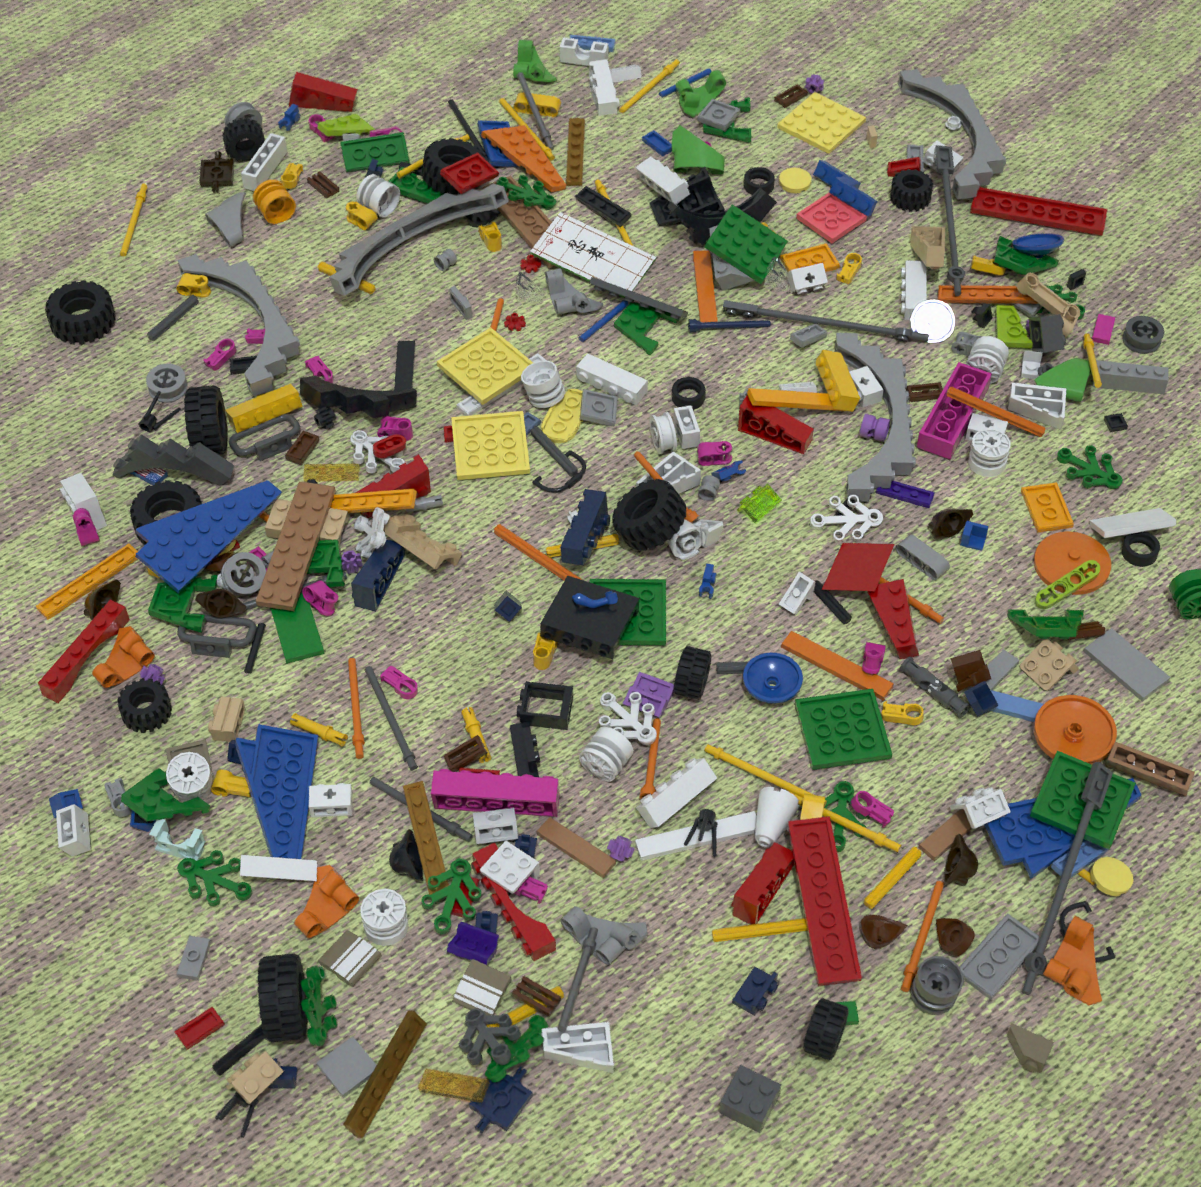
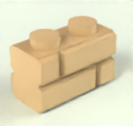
[208,697,245,742]

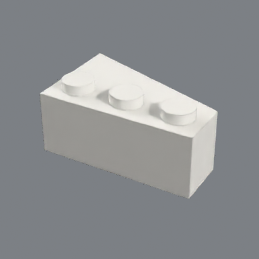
[60,473,107,530]

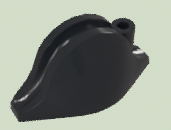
[389,829,423,881]

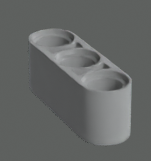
[896,535,950,580]

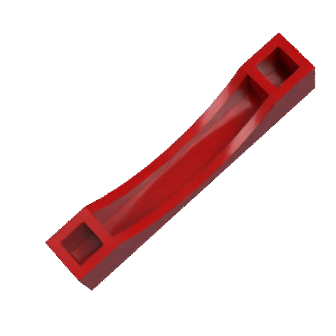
[38,600,130,704]
[471,843,556,962]

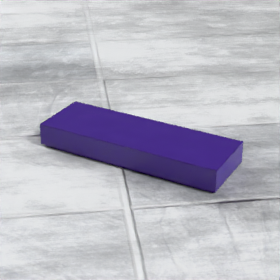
[876,481,935,508]

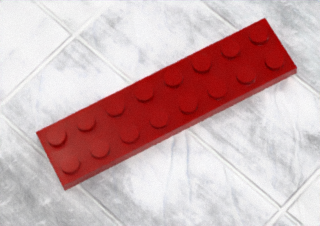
[970,187,1108,236]
[787,816,862,986]

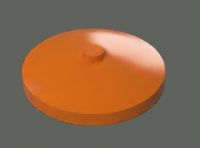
[1034,531,1111,595]
[1034,695,1117,765]

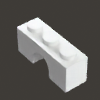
[560,37,608,66]

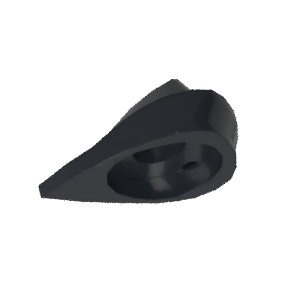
[465,209,501,228]

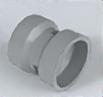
[434,249,457,271]
[698,475,720,501]

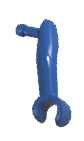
[572,591,618,608]

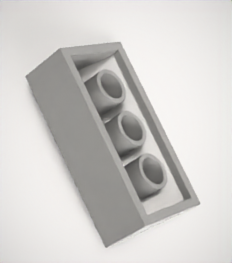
[709,226,754,290]
[1093,360,1168,394]

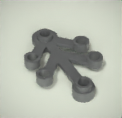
[459,1008,521,1065]

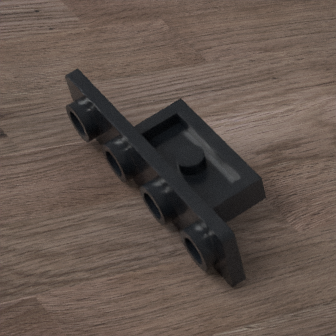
[510,722,541,777]

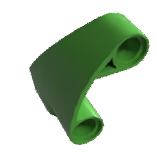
[513,39,557,82]
[676,70,726,117]
[672,125,725,175]
[1035,358,1091,402]

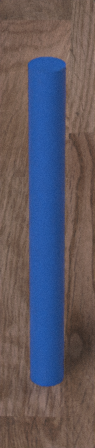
[659,68,712,98]
[579,300,629,342]

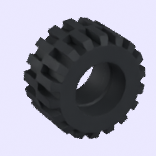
[223,118,265,162]
[890,169,933,212]
[674,646,711,700]
[117,678,172,733]
[803,998,848,1061]

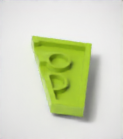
[317,114,375,136]
[996,305,1033,349]

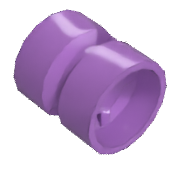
[860,414,890,442]

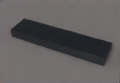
[575,186,632,227]
[394,341,415,390]

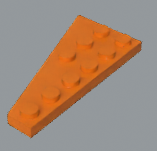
[481,125,566,192]

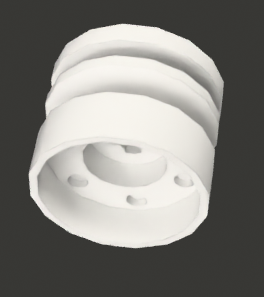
[356,174,400,218]
[966,336,1009,384]
[521,361,565,408]
[968,428,1011,477]
[579,727,633,782]
[166,752,214,802]
[360,889,409,946]

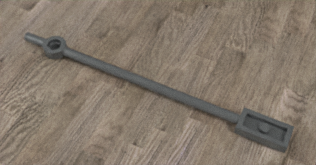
[934,145,965,296]
[723,300,930,342]
[1022,762,1113,995]

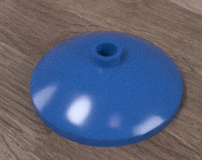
[1013,233,1064,258]
[743,652,803,703]

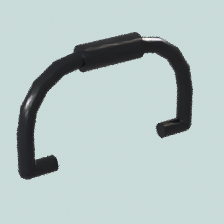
[532,450,586,493]
[1059,901,1116,963]

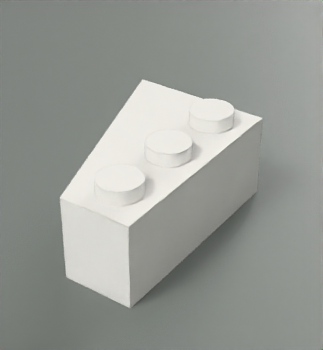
[589,59,620,116]
[1008,383,1066,430]
[636,452,701,494]
[542,1022,614,1073]

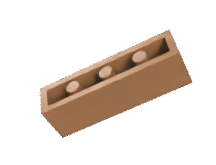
[1107,741,1195,796]

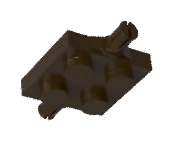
[199,151,234,193]

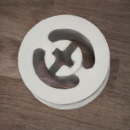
[649,412,677,454]

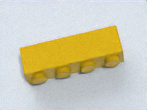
[816,350,860,412]
[225,384,303,433]

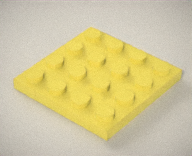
[777,92,866,154]
[437,327,533,405]
[451,411,530,480]

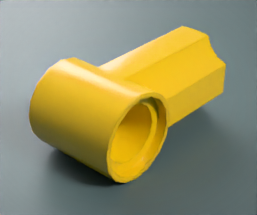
[211,769,251,797]

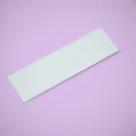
[240,855,317,881]

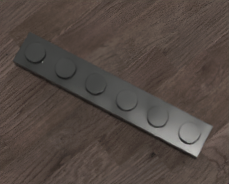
[590,277,688,320]

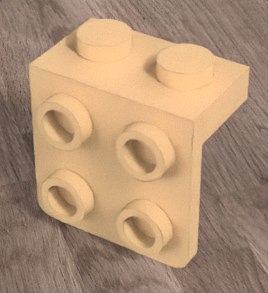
[1020,639,1079,691]
[225,1051,284,1104]

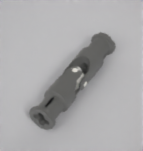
[899,657,971,718]

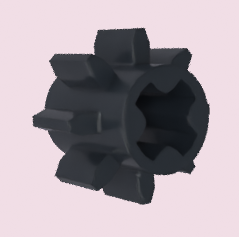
[314,406,336,429]

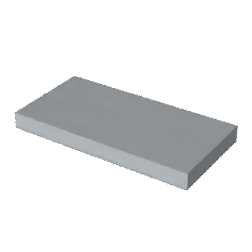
[1084,628,1171,702]
[960,913,1040,1000]

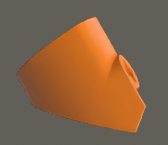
[92,626,155,688]
[294,865,359,938]
[1043,916,1102,1006]

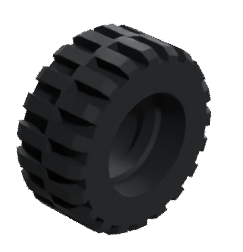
[422,138,485,195]
[45,280,116,344]
[184,385,228,455]
[612,479,686,551]
[130,480,202,545]
[257,953,308,1042]

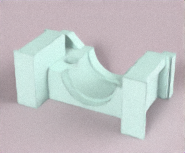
[149,819,206,861]

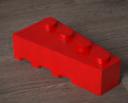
[289,72,358,112]
[738,394,814,455]
[355,454,431,518]
[867,579,919,659]
[731,842,795,925]

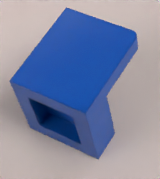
[960,521,988,551]
[49,789,83,818]

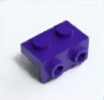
[447,922,499,965]

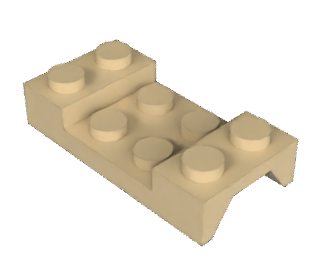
[265,499,349,543]
[383,514,462,569]

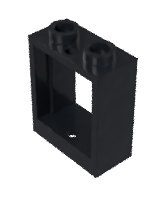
[517,681,574,730]

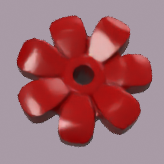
[520,255,542,273]
[504,312,526,332]

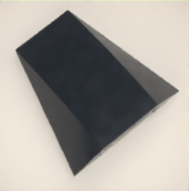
[649,167,725,226]

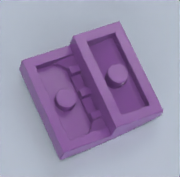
[623,672,674,718]

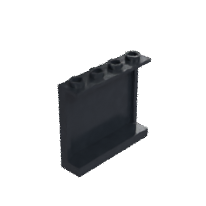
[540,576,640,660]

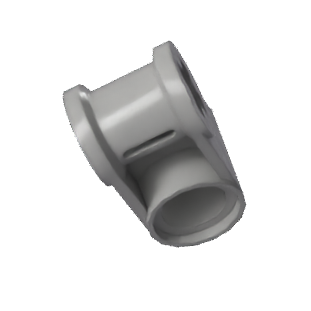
[951,332,982,356]

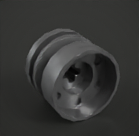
[910,956,964,1015]

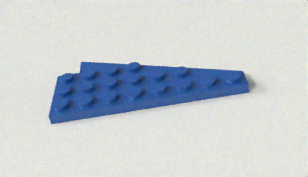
[135,480,282,594]
[235,724,318,859]
[984,778,1142,878]

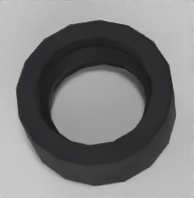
[744,167,775,195]
[672,377,706,410]
[1122,531,1160,567]

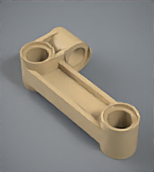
[1017,273,1080,337]

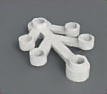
[350,430,405,473]
[810,495,883,542]
[354,507,389,559]
[599,692,657,745]

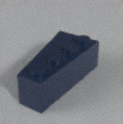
[560,489,610,566]
[351,539,405,612]

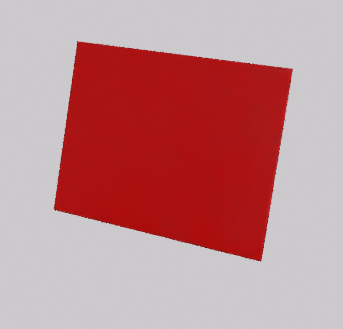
[822,543,895,591]

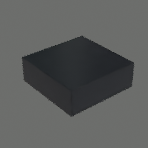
[1067,269,1086,290]
[1104,413,1128,432]

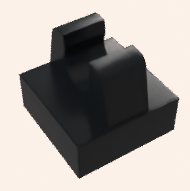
[971,303,993,328]

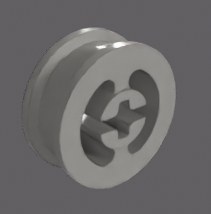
[224,102,262,140]
[146,364,188,403]
[221,552,266,596]

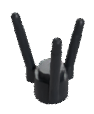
[138,391,181,432]
[684,809,718,857]
[215,1092,259,1138]

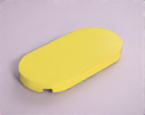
[541,389,583,443]

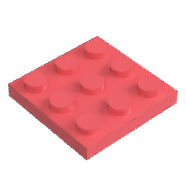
[796,193,867,243]

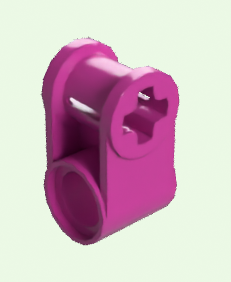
[377,416,413,441]
[697,441,732,466]
[73,508,100,546]
[302,580,339,616]
[862,642,886,674]

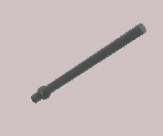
[365,666,418,771]

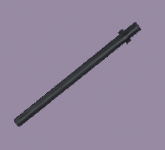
[448,99,489,163]

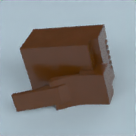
[950,650,991,692]

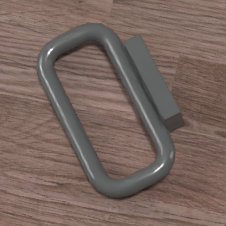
[229,414,301,462]
[177,613,257,658]

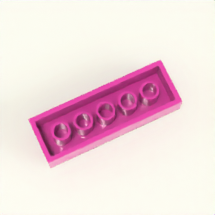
[917,362,992,460]
[431,769,560,817]

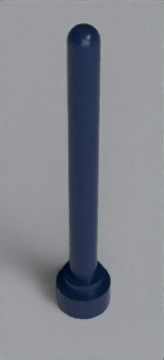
[688,319,771,333]

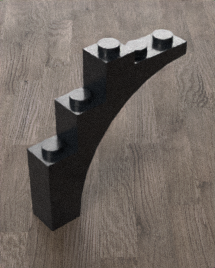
[667,188,777,245]
[300,375,417,419]

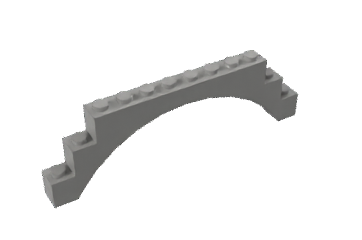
[898,69,1006,199]
[329,184,509,296]
[177,254,300,397]
[835,333,916,502]

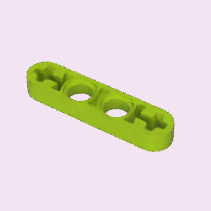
[1035,560,1100,609]

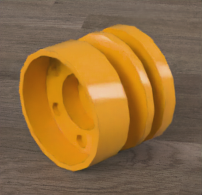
[253,180,296,224]

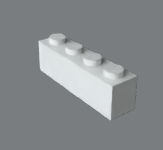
[241,133,287,191]
[635,156,690,204]
[901,260,927,321]
[576,354,648,405]
[636,758,717,828]

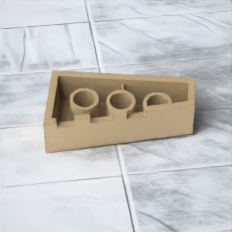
[910,226,945,269]

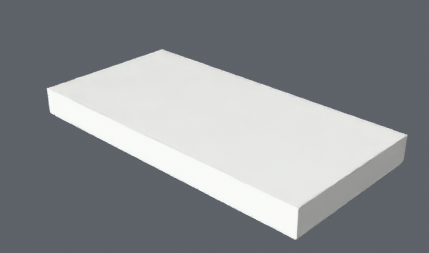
[1090,508,1176,538]

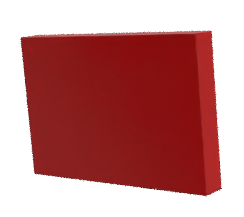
[440,153,499,194]

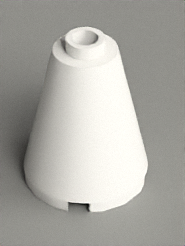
[667,519,706,560]
[755,787,799,847]

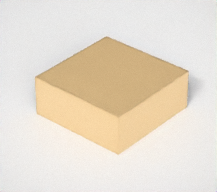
[867,126,878,148]

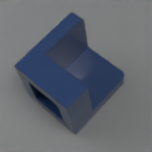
[494,590,522,622]
[964,681,998,717]
[268,1058,298,1089]

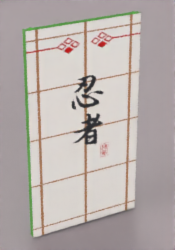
[530,212,656,298]

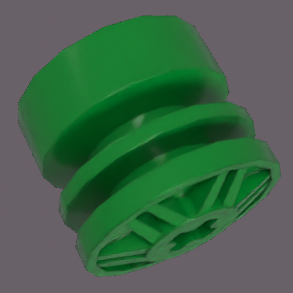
[1169,569,1201,620]

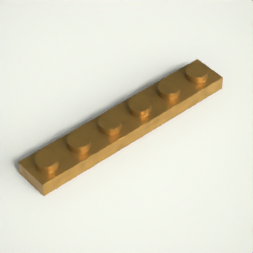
[566,118,585,186]
[403,781,449,895]
[343,1010,427,1138]

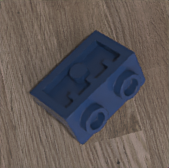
[732,967,779,1016]

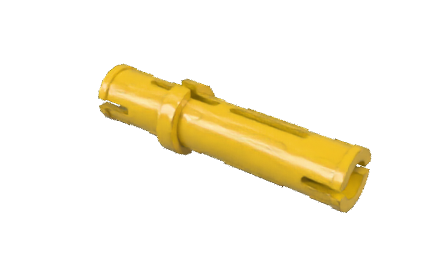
[461,707,492,763]
[290,713,348,746]

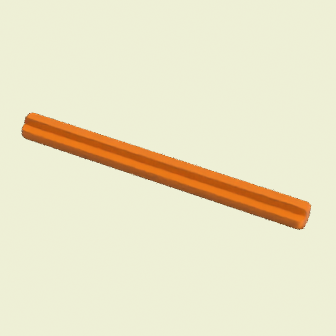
[946,386,1045,437]
[494,524,582,581]

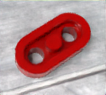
[373,434,406,459]

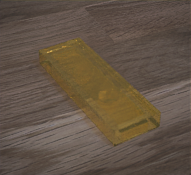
[303,463,360,482]
[418,1069,489,1103]

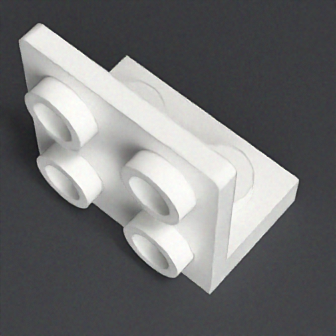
[950,787,1011,829]
[480,841,540,894]

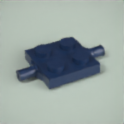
[469,1066,533,1133]

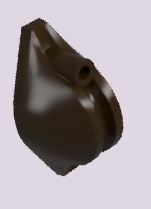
[928,508,974,539]
[84,579,121,620]
[195,589,246,618]
[944,834,978,886]

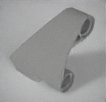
[205,192,246,247]
[545,269,603,315]
[560,906,648,965]

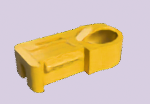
[281,163,303,189]
[836,253,862,284]
[971,255,1006,275]
[882,701,924,725]

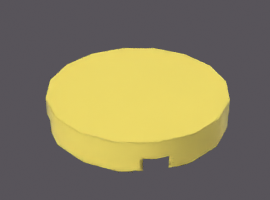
[779,167,812,193]
[1090,857,1133,896]

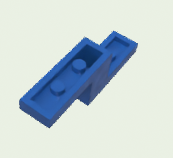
[813,160,878,216]

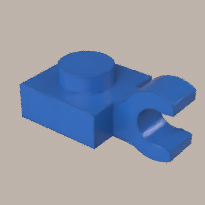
[278,104,300,131]
[711,460,746,482]
[699,563,717,599]

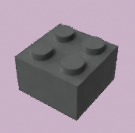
[1028,314,1066,353]
[719,1065,782,1133]

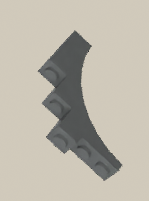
[112,434,234,486]

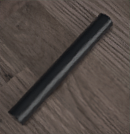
[244,623,266,674]

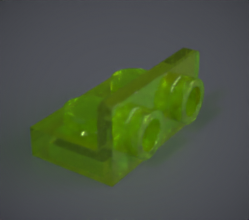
[737,483,782,523]

